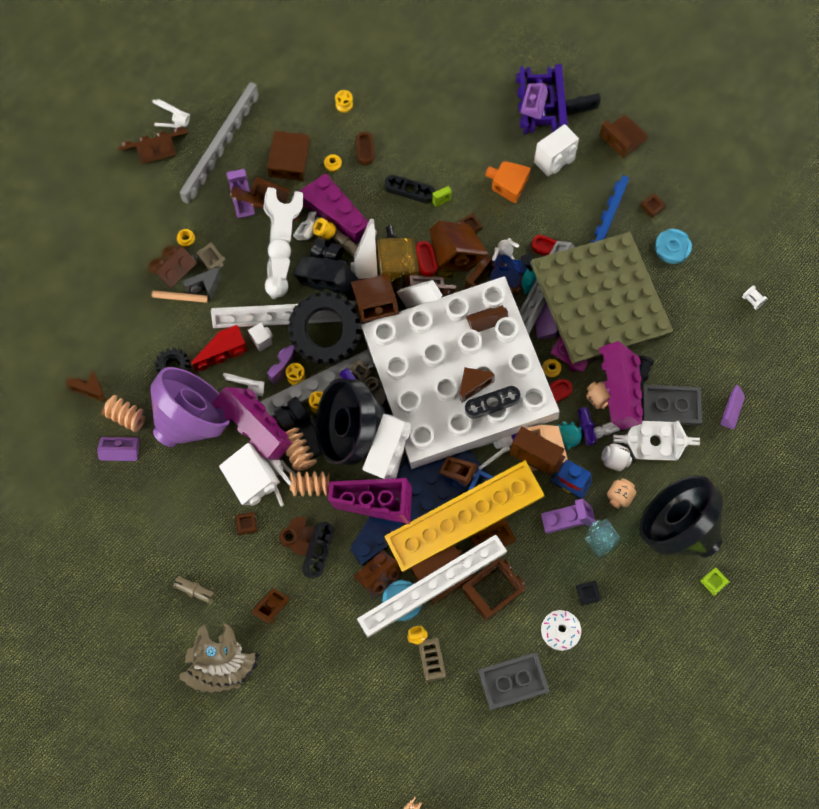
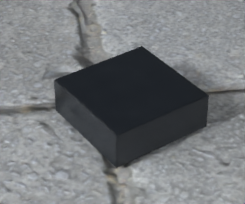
[576,581,601,606]

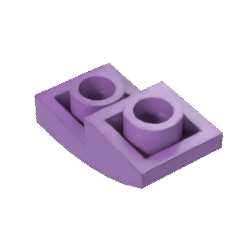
[267,345,296,385]

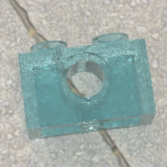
[585,518,621,558]

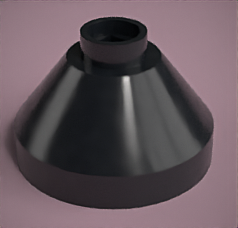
[316,378,393,465]
[639,475,723,558]

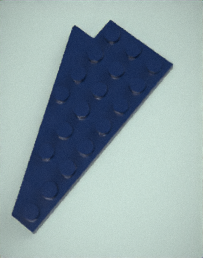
[350,450,488,566]

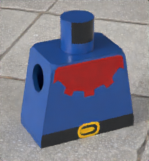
[550,460,592,499]

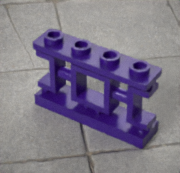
[516,64,567,135]

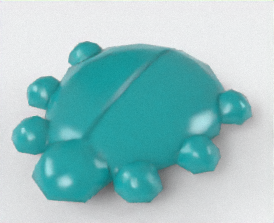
[521,268,537,294]
[556,421,582,450]

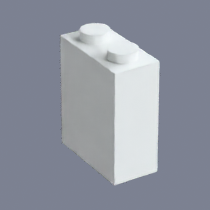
[219,443,280,506]

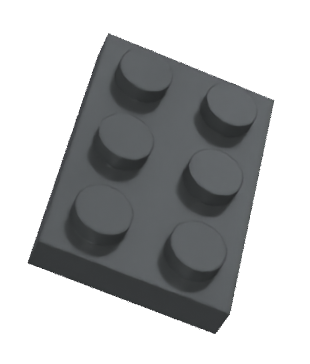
[642,385,702,426]
[478,652,550,711]

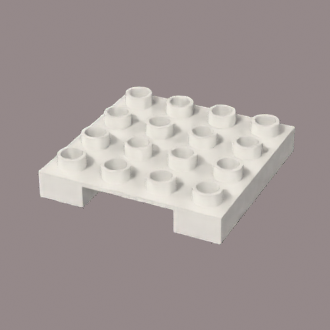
[361,276,560,469]

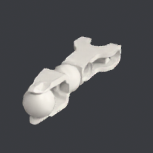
[263,187,303,299]

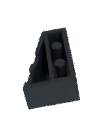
[293,256,359,301]

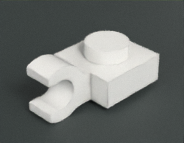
[293,211,322,240]

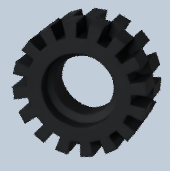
[155,347,191,374]

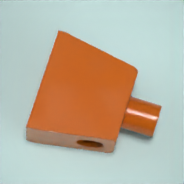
[485,161,531,204]

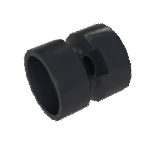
[310,237,344,261]
[274,396,310,431]

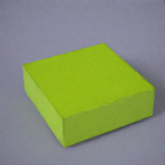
[432,186,452,207]
[700,567,729,596]

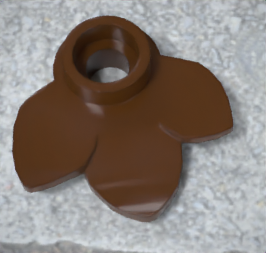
[279,517,314,556]

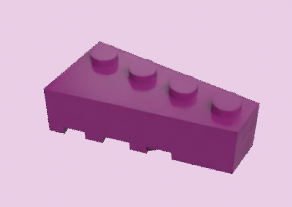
[298,173,368,244]
[599,341,643,430]
[212,387,292,460]
[328,478,412,524]

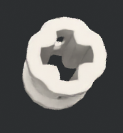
[742,285,768,310]

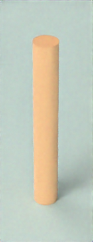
[152,290,208,303]

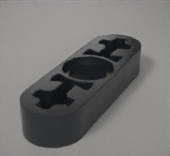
[385,175,435,204]
[465,386,520,419]
[302,522,334,578]

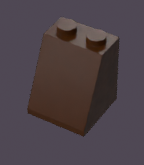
[429,220,488,272]

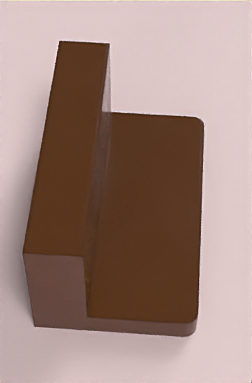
[466,305,508,332]

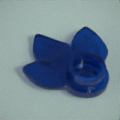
[491,254,527,288]

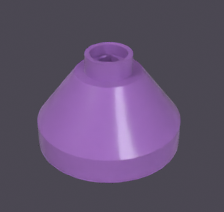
[150,367,231,447]

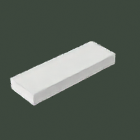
[397,280,442,308]

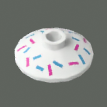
[541,610,581,651]

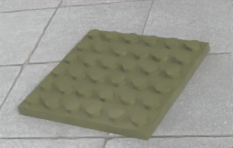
[530,232,673,365]

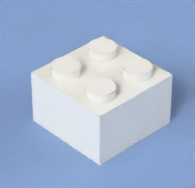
[534,124,579,177]

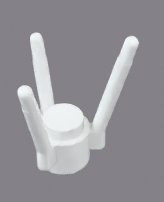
[152,99,190,128]
[492,238,520,273]
[223,373,264,399]
[472,435,513,470]
[267,460,296,506]

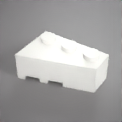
[362,414,411,479]

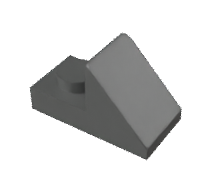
[183,267,221,300]

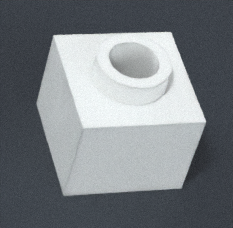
[248,323,273,352]

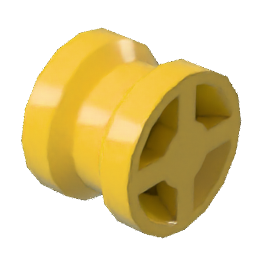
[335,90,353,113]
[313,218,336,240]
[286,363,306,385]
[309,391,323,414]

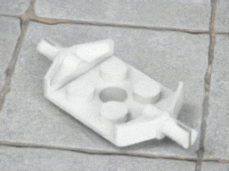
[613,421,700,461]

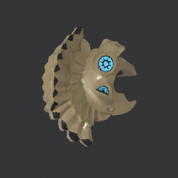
[179,623,259,693]

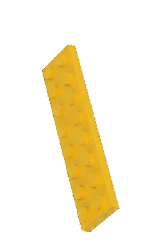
[384,460,545,572]

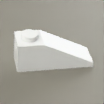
[351,219,378,279]

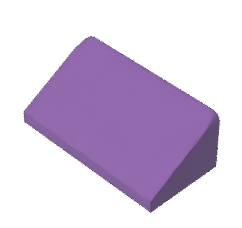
[521,83,548,119]
[535,302,557,339]
[720,385,745,429]
[97,437,140,461]

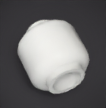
[601,443,632,471]

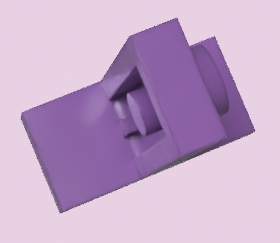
[227,169,255,219]
[541,499,596,534]

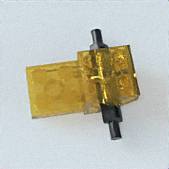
[376,225,452,303]

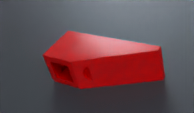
[191,325,248,372]

